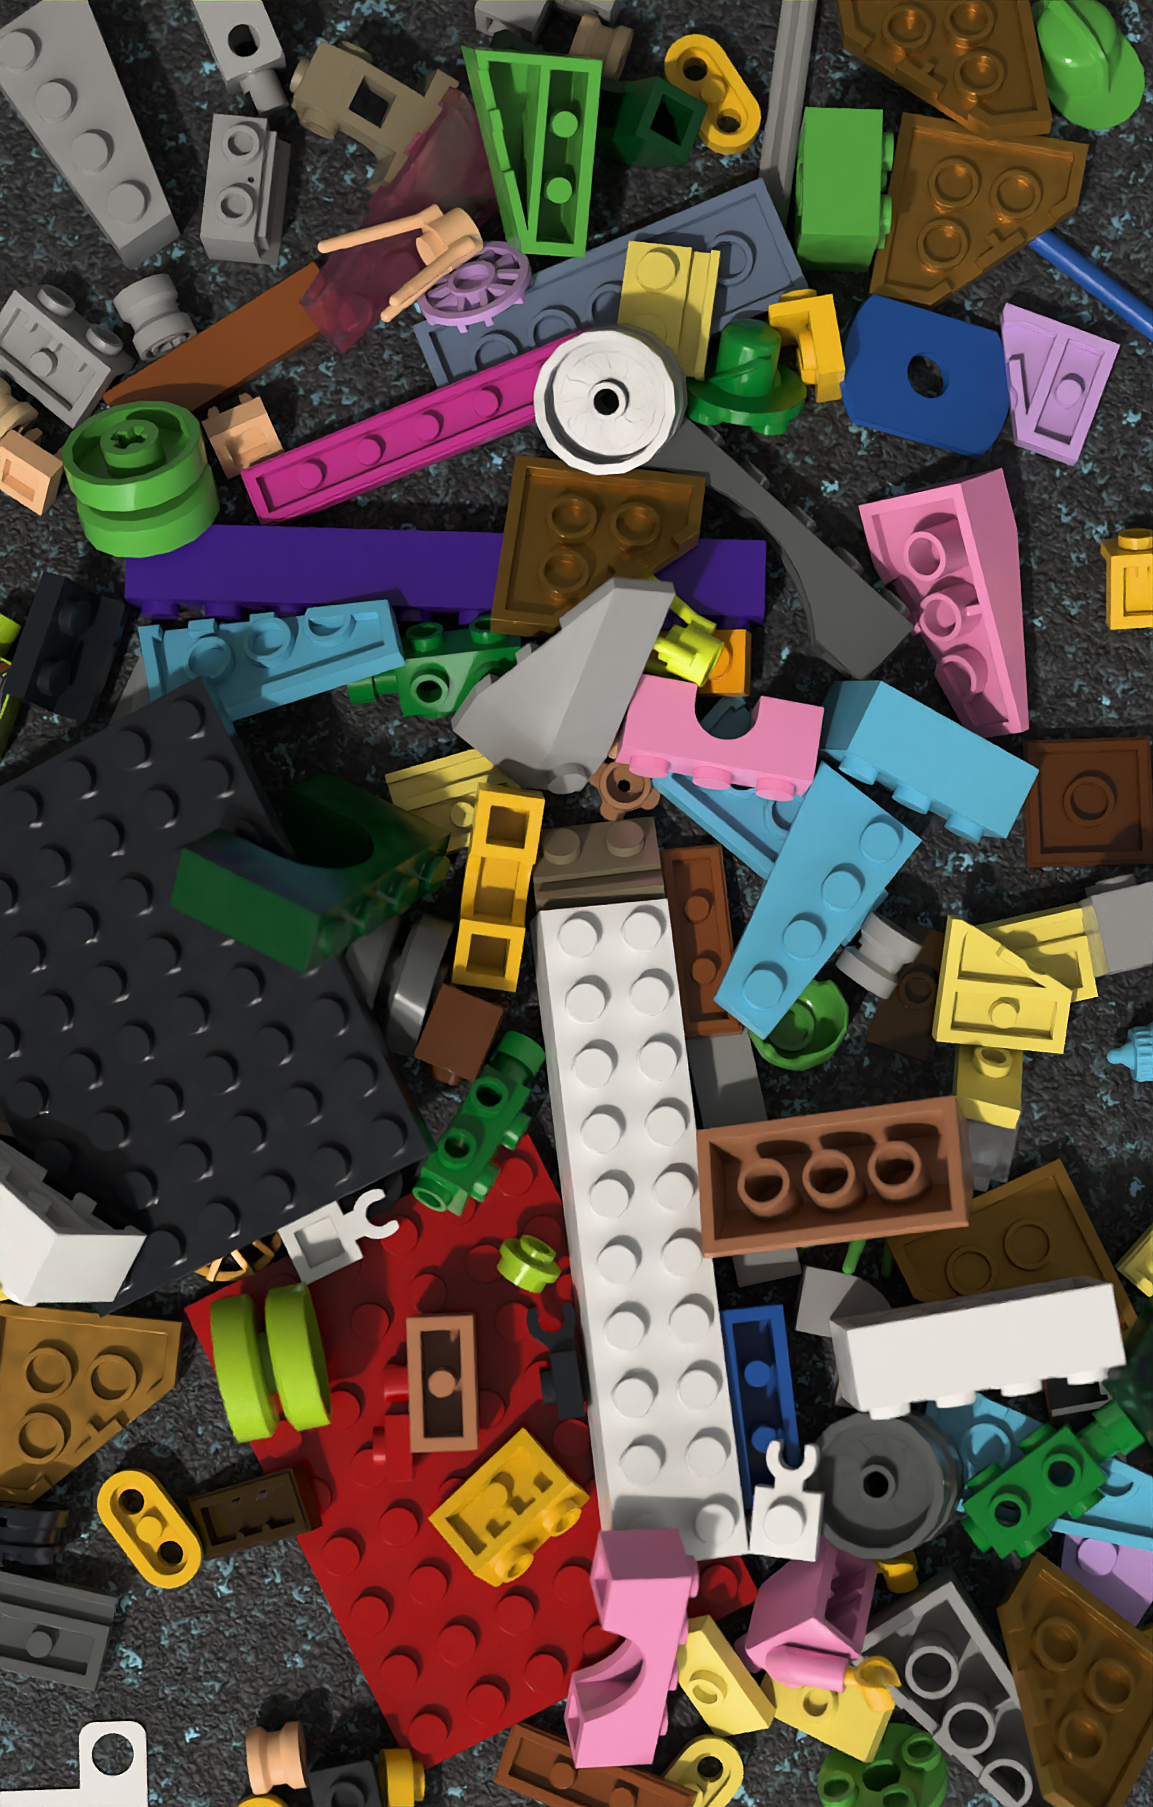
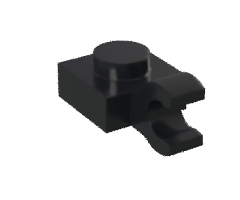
[526,1302,585,1420]

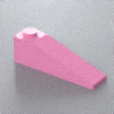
[858,468,1029,738]

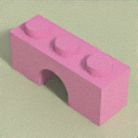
[615,674,824,801]

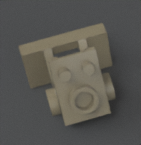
[290,40,459,201]

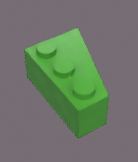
[461,45,603,258]

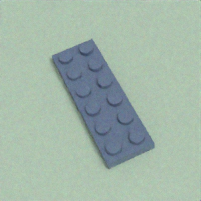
[412,177,809,389]

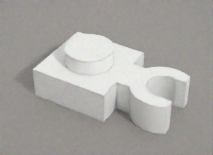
[278,1189,401,1285]
[749,1439,825,1562]

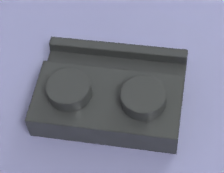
[0,1567,120,1691]

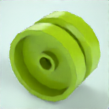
[210,1282,332,1443]

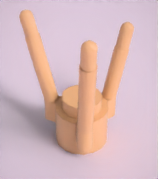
[318,203,483,322]

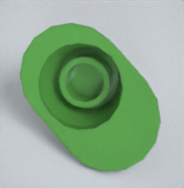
[1031,0,1145,130]

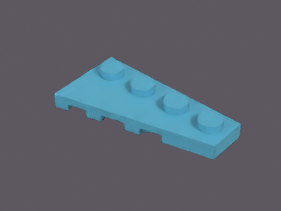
[138,599,406,722]
[651,697,889,947]
[713,761,922,1040]
[925,1391,1153,1552]

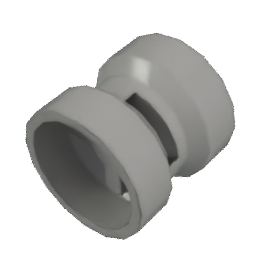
[113,274,197,361]
[835,910,924,999]

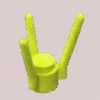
[643,575,724,688]

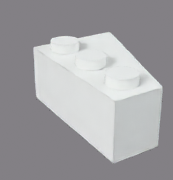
[0,1140,147,1306]

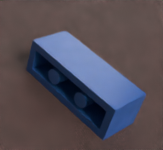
[718,1301,801,1509]

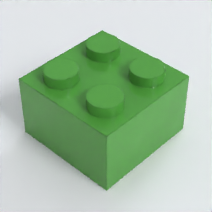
[793,107,894,272]

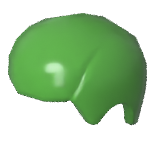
[748,979,849,1071]

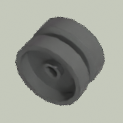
[345,913,456,1058]
[806,1409,964,1559]

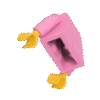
[734,1535,919,1712]

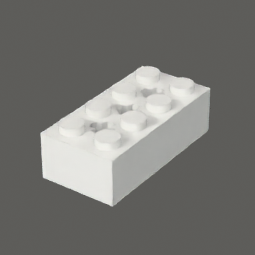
[829,1275,1126,1419]

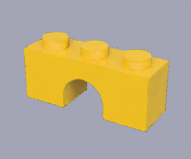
[450,782,545,992]

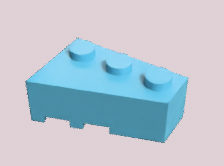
[817,681,1039,843]

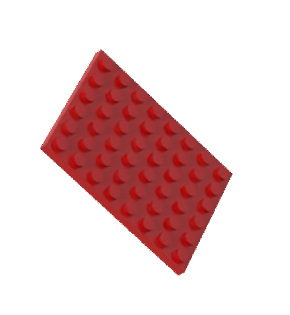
[184,1134,759,1771]

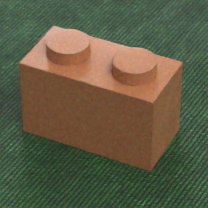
[406,1311,480,1452]

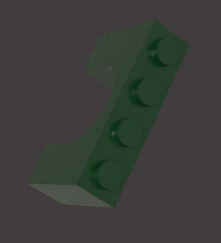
[170,770,452,974]

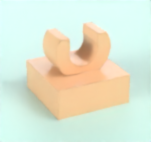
[202,393,285,479]
[0,428,65,516]

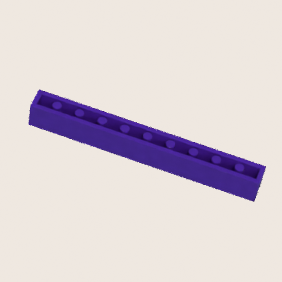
[124,525,766,632]

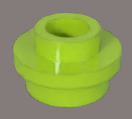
[497,1234,561,1293]

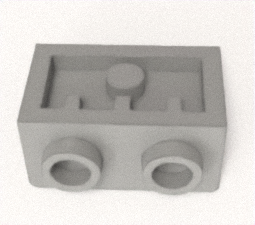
[0,284,136,429]

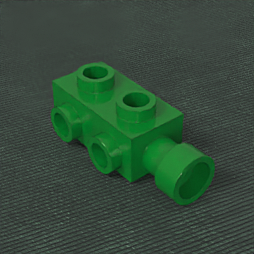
[347,614,538,718]
[412,1031,546,1217]
[960,1398,1146,1559]

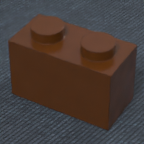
[413,979,513,1086]

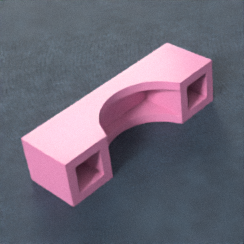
[564,1528,698,1768]

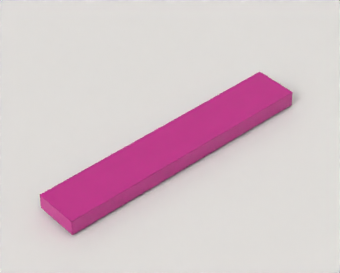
[240,326,613,527]

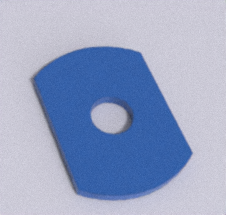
[839,294,1010,459]

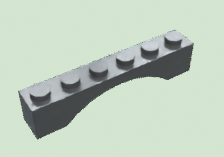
[603,391,915,681]

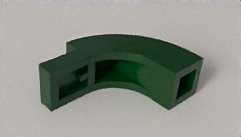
[489,29,708,167]

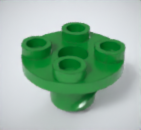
[686,318,807,436]

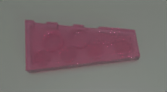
[299,86,499,354]

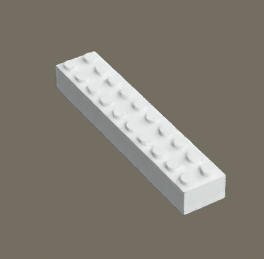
[530,899,749,1561]

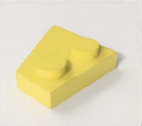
[932,914,1072,1054]

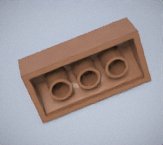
[696,1095,974,1259]

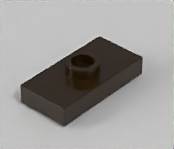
[864,921,945,1062]
[188,1463,323,1561]

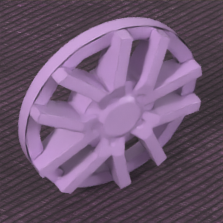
[417,241,534,333]

